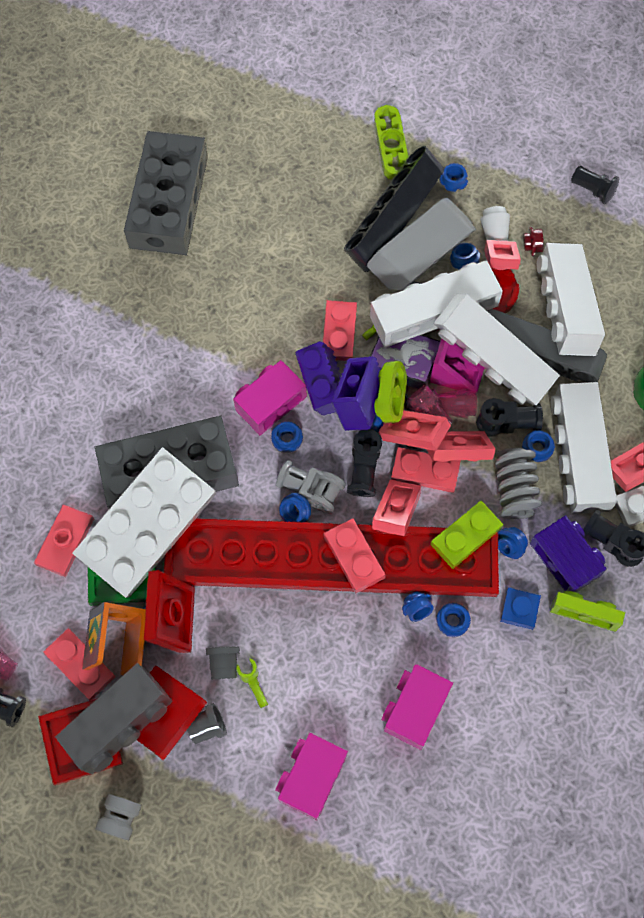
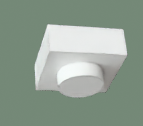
[615,486,644,527]

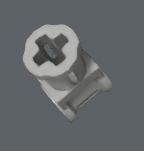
[276,460,346,514]

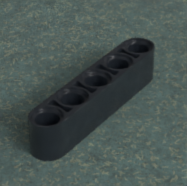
[344,146,444,272]

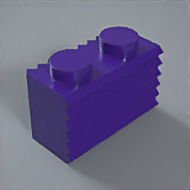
[295,341,341,416]
[331,356,381,431]
[530,515,607,592]

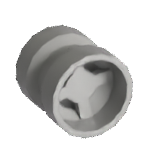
[95,794,142,841]

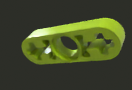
[374,105,409,180]

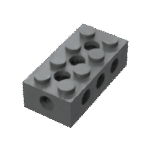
[124,131,208,256]
[94,415,239,509]

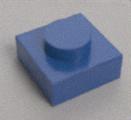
[500,587,541,630]

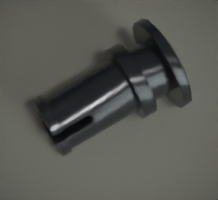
[571,165,620,204]

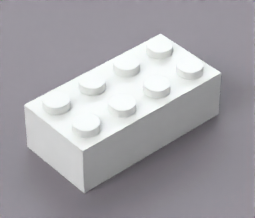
[72,447,216,598]

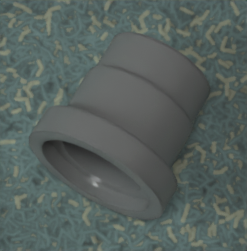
[206,646,240,680]
[187,703,227,744]

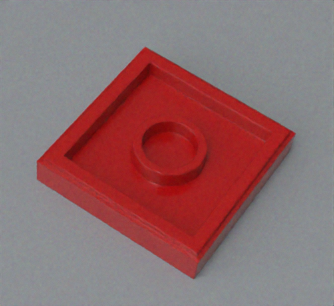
[144,570,195,653]
[137,665,207,761]
[38,698,123,786]

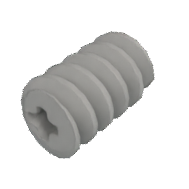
[494,448,542,519]

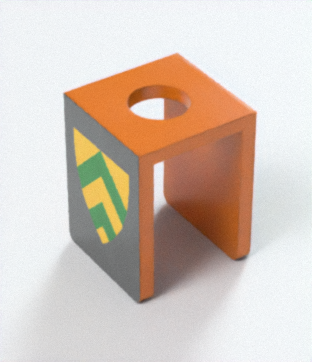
[82,602,146,675]

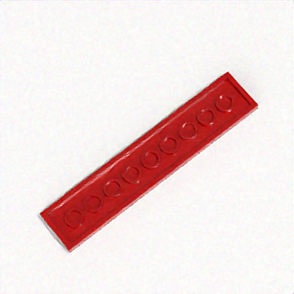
[164,518,499,597]

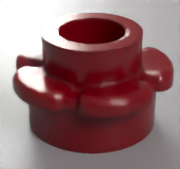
[523,227,544,256]

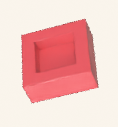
[484,240,521,270]

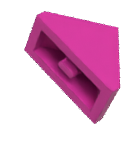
[430,338,485,395]

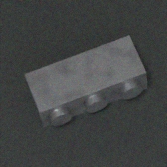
[55,663,173,774]

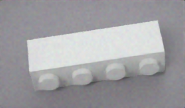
[537,243,605,356]
[370,260,503,348]
[433,294,560,405]
[551,382,617,514]

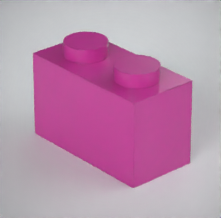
[233,360,307,436]
[381,664,453,750]
[275,732,348,821]

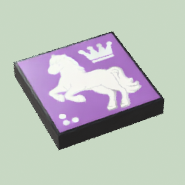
[370,335,441,391]

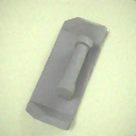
[367,198,476,291]

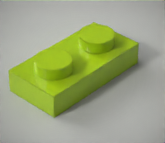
[431,501,504,569]
[550,591,625,632]

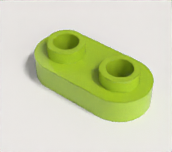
[374,361,407,423]

